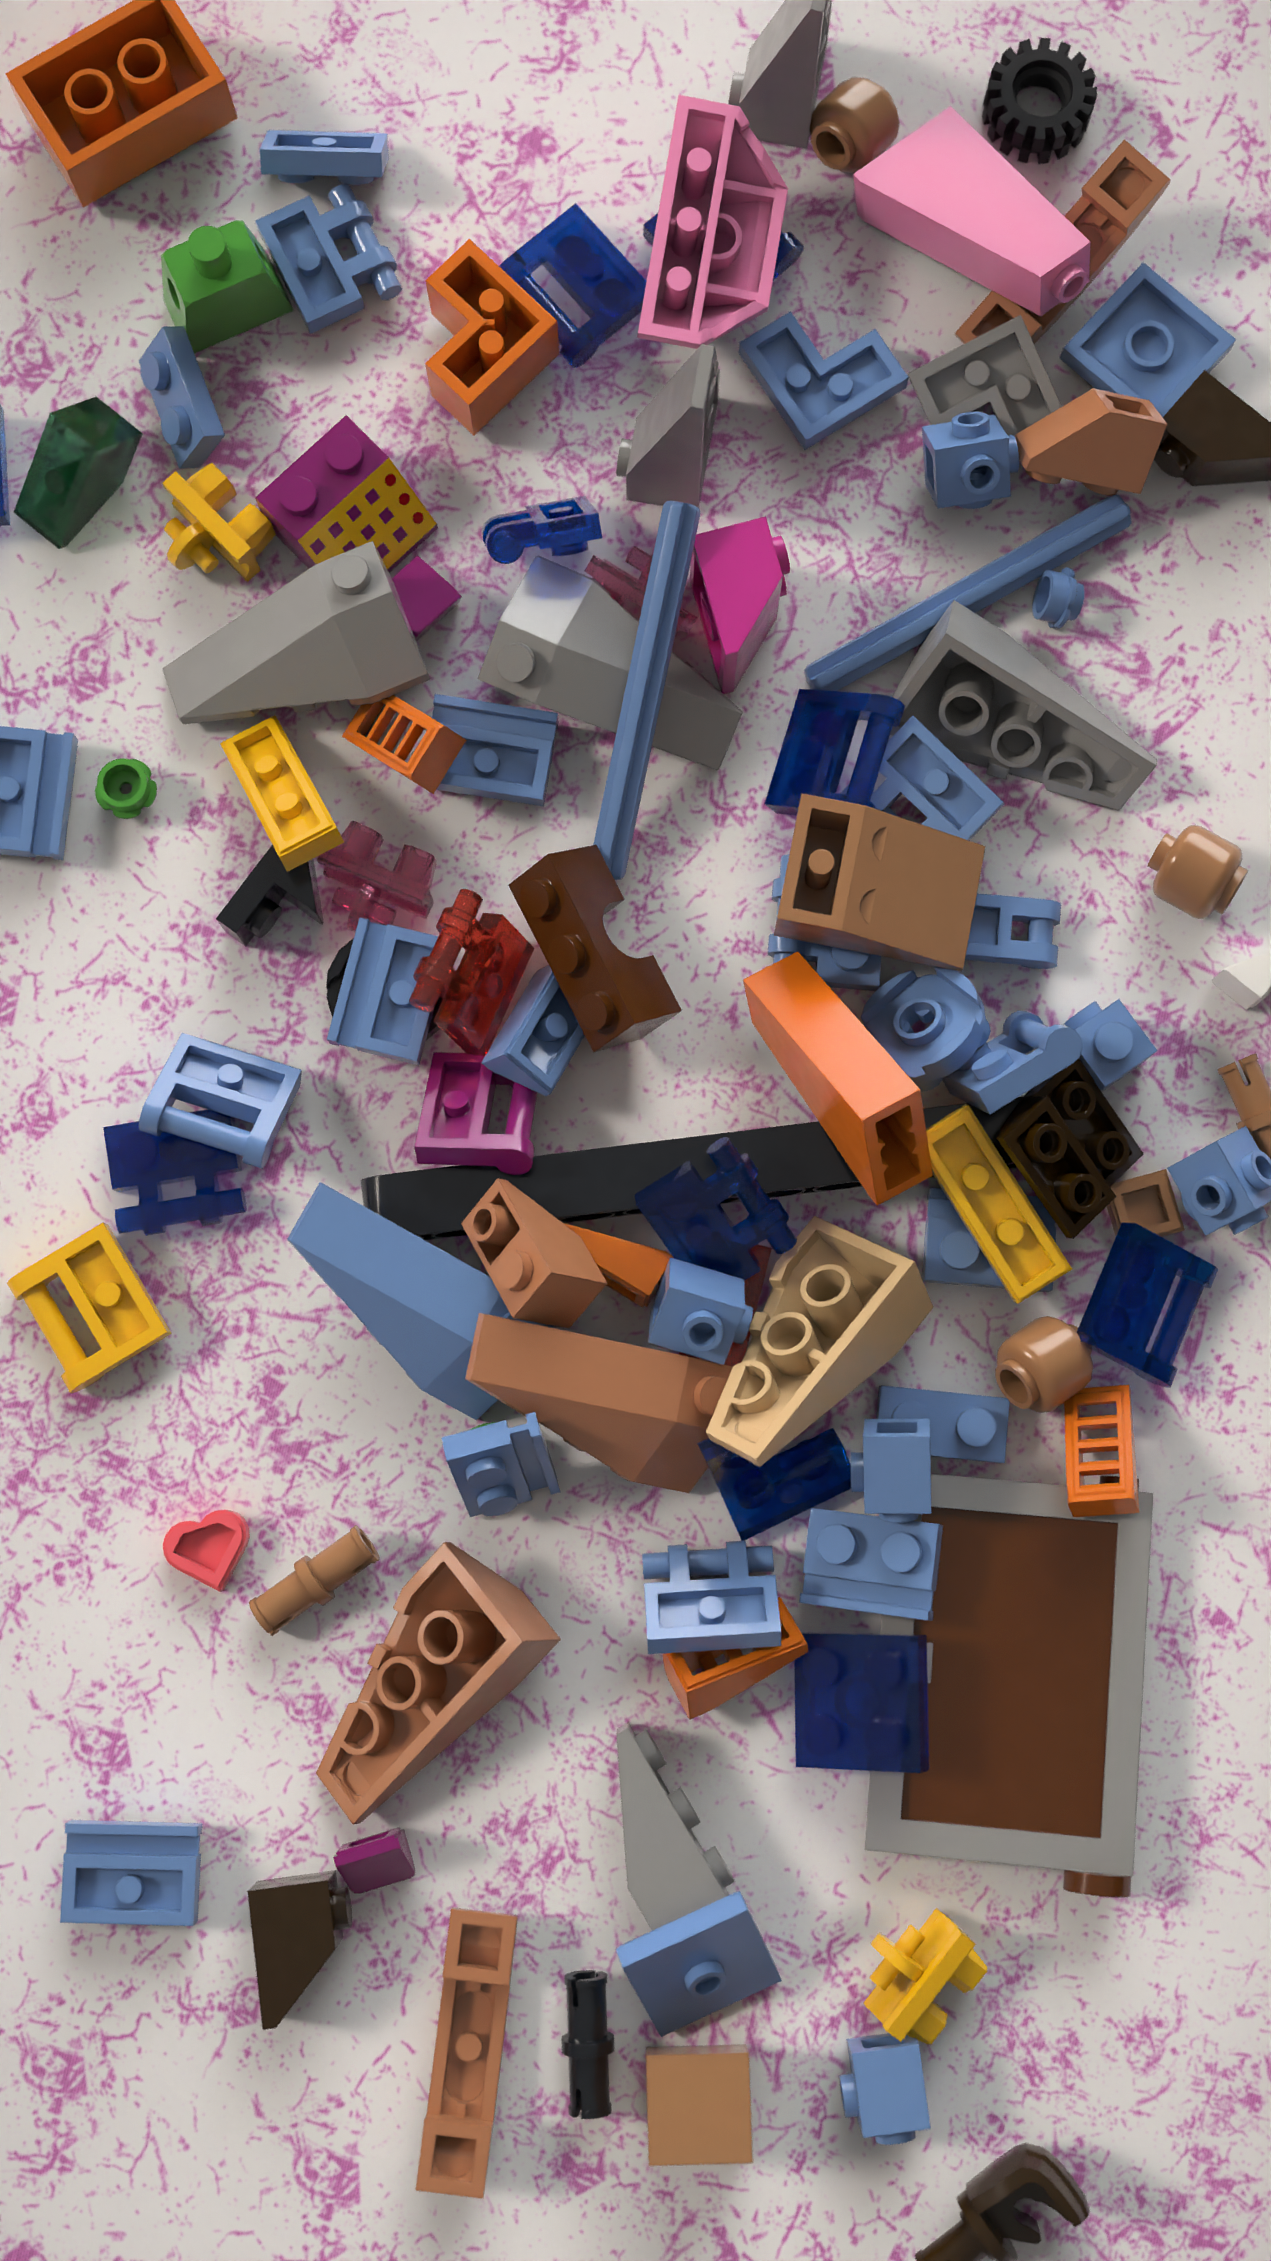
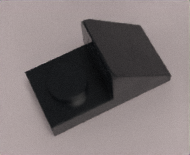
[216,844,323,947]

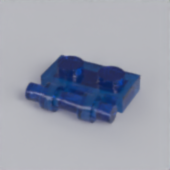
[482,496,602,564]
[103,1109,247,1236]
[635,1137,797,1281]

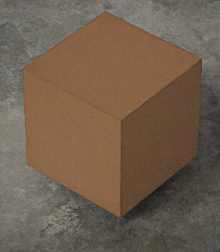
[646,2044,753,2166]

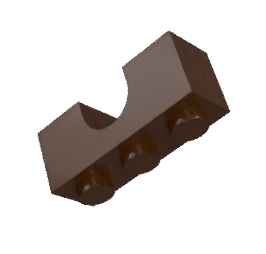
[508,845,682,1052]

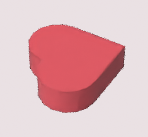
[163,1510,250,1592]

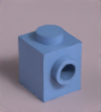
[1064,999,1157,1092]
[648,1257,753,1365]
[851,1419,931,1523]
[839,2033,931,2145]

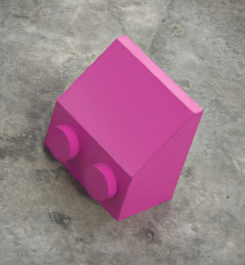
[689,516,790,694]

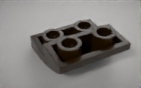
[997,1058,1144,1239]

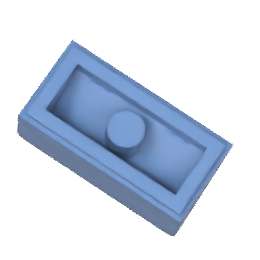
[482,965,585,1096]

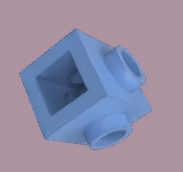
[922,412,1019,509]
[1167,1126,1271,1236]

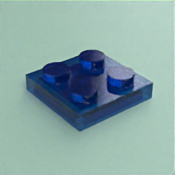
[794,1632,929,1773]

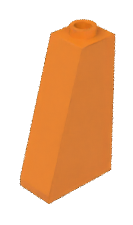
[743,951,933,1206]

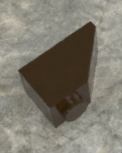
[1154,370,1271,486]
[248,1870,352,2030]

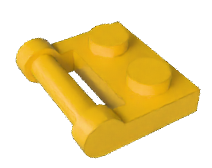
[7,1222,172,1394]

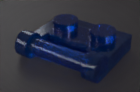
[499,203,646,368]
[764,689,905,816]
[1077,1222,1218,1388]

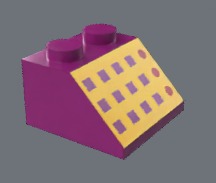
[255,415,438,573]

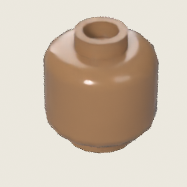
[810,77,900,173]
[1147,824,1248,919]
[995,1316,1093,1413]

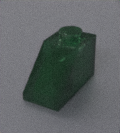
[13,396,143,549]

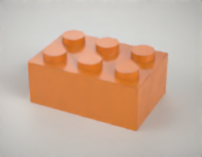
[5,0,238,208]

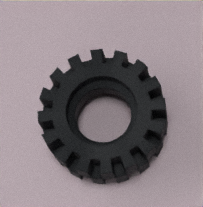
[982,37,1097,164]

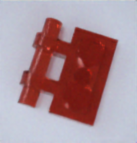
[409,889,535,1056]

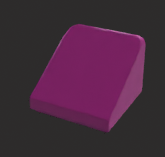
[392,555,462,642]
[333,1827,415,1894]

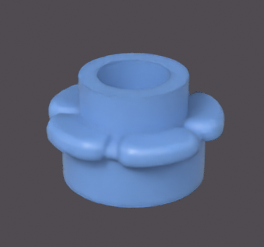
[1032,567,1085,628]

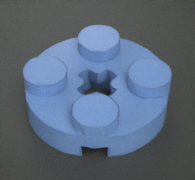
[860,967,991,1092]

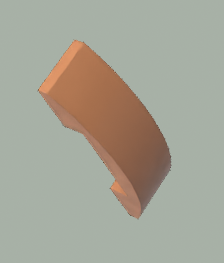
[955,139,1170,344]
[416,1907,518,2199]

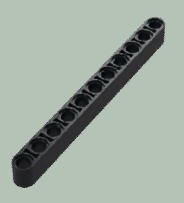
[361,1096,1024,1240]

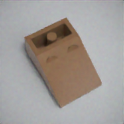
[774,793,986,971]

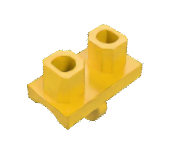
[162,463,276,582]
[863,1908,987,2045]

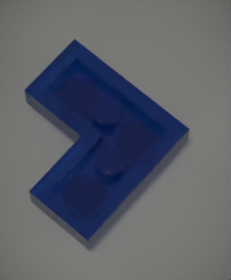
[697,1428,851,1541]

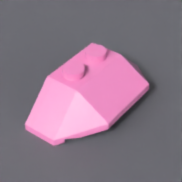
[637,95,788,349]

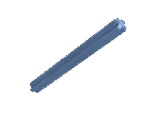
[804,494,1132,698]
[593,500,701,880]

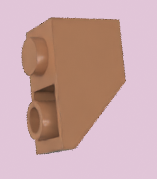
[1015,388,1167,496]
[461,1178,608,1328]

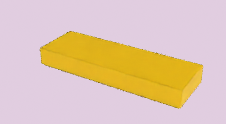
[220,715,344,872]
[926,1104,1072,1304]

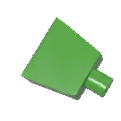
[161,220,294,354]

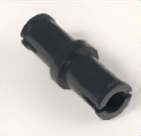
[561,1970,614,2119]

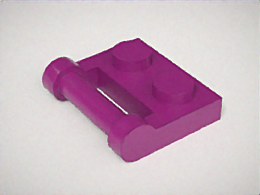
[414,1052,537,1175]

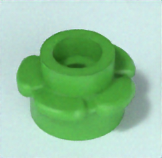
[95,759,157,819]

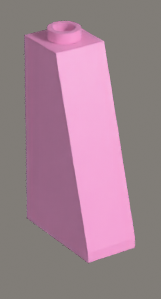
[853,106,1091,316]

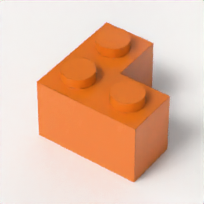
[425,238,560,436]

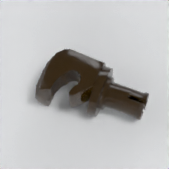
[915,2143,1090,2261]

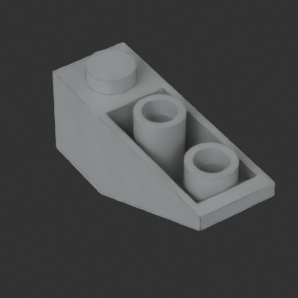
[616,1722,735,1931]

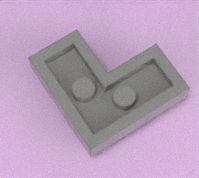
[907,315,1062,436]

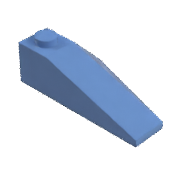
[287,1182,553,1420]

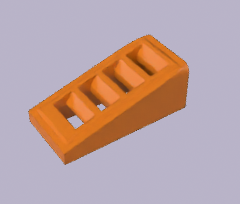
[342,695,466,794]
[562,1222,674,1308]
[1064,1384,1139,1517]
[662,1597,808,1720]

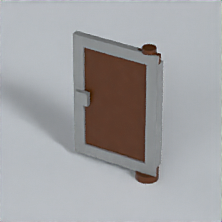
[865,1474,1153,1897]

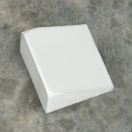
[1212,952,1271,1010]

